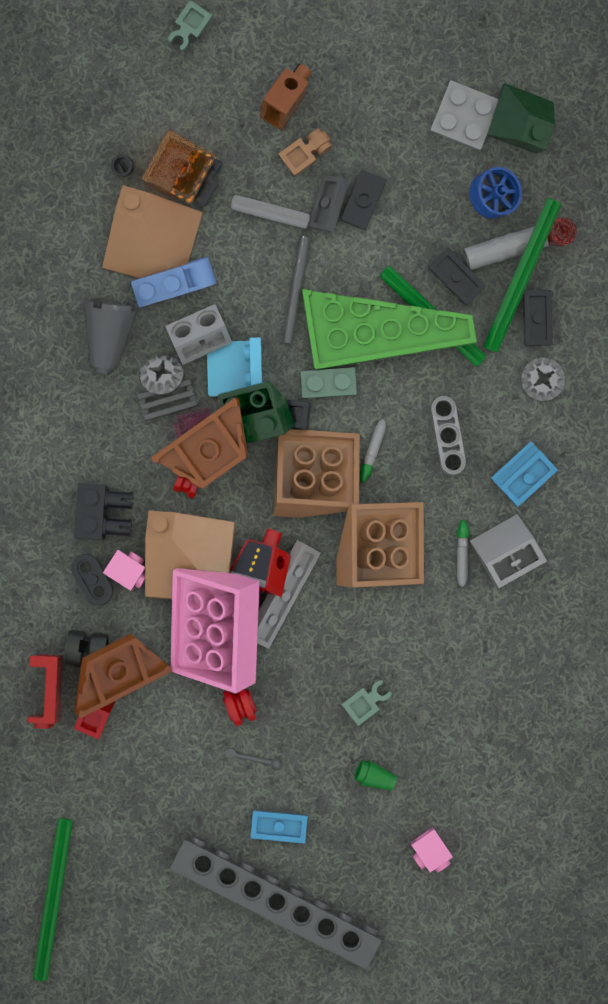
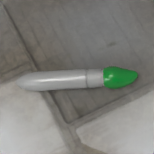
[359,419,386,483]
[457,519,469,587]

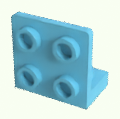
[207,337,262,397]

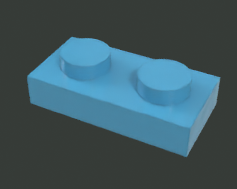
[250,810,308,843]

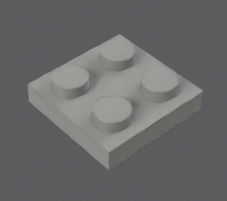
[430,80,498,151]

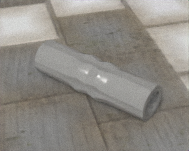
[463,226,548,270]

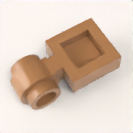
[278,128,332,177]

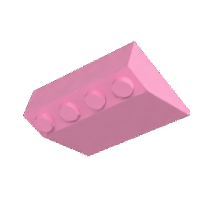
[170,568,260,693]

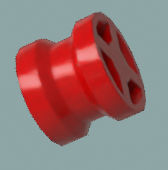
[173,475,198,499]

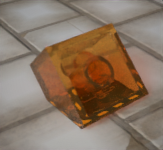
[142,130,217,204]

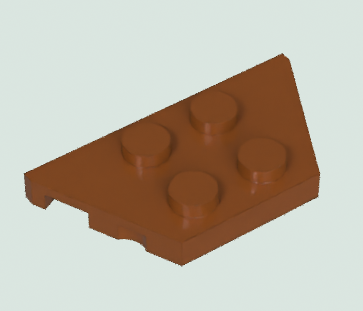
[151,397,248,489]
[74,634,172,719]

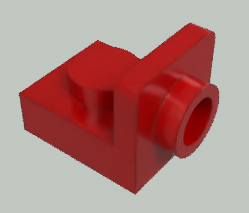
[74,701,115,740]

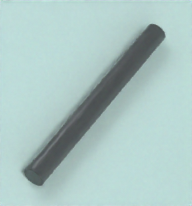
[282,236,310,345]

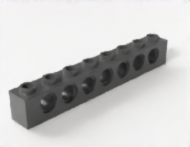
[170,835,382,970]

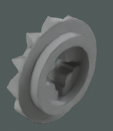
[140,354,183,394]
[521,357,565,401]

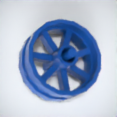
[469,167,522,219]

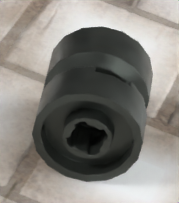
[65,630,109,666]

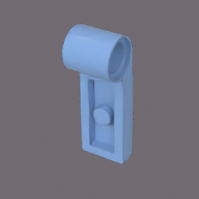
[131,257,217,308]

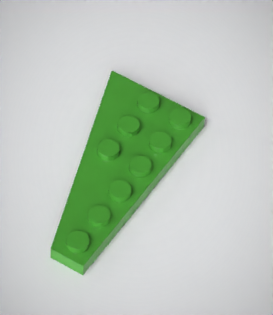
[302,289,477,370]

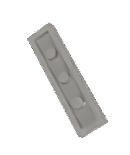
[257,540,321,649]

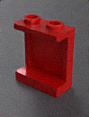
[27,654,63,729]

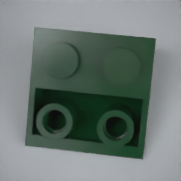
[218,381,295,444]

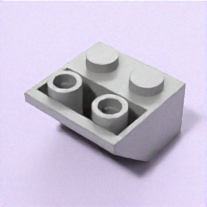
[470,514,547,588]

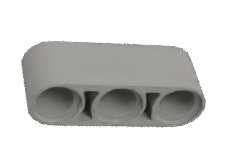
[430,396,466,476]

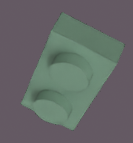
[301,367,357,399]

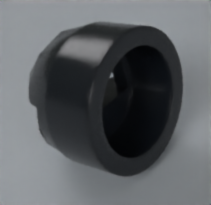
[111,154,134,177]

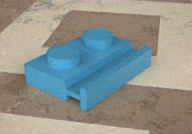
[490,441,558,507]

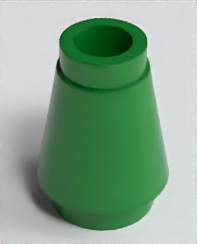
[354,760,397,791]

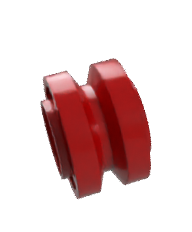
[223,688,257,727]

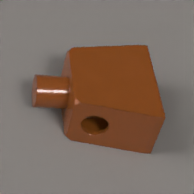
[259,64,311,131]

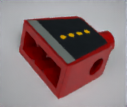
[230,528,291,597]

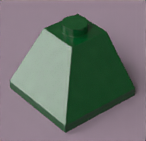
[487,83,555,154]

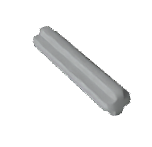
[231,195,310,229]

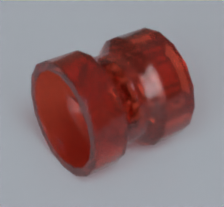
[547,218,577,247]

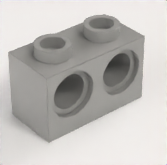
[165,304,232,365]

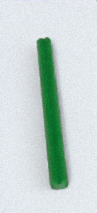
[484,198,561,352]
[33,818,73,982]

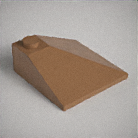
[102,185,203,278]
[273,429,360,518]
[336,502,424,587]
[145,511,236,600]

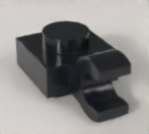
[184,158,223,207]

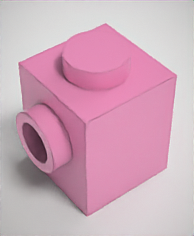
[103,550,145,591]
[410,827,453,873]

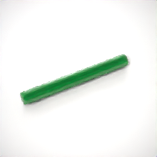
[380,266,486,367]

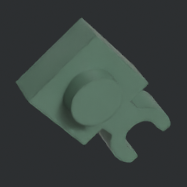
[168,0,213,52]
[341,680,392,726]

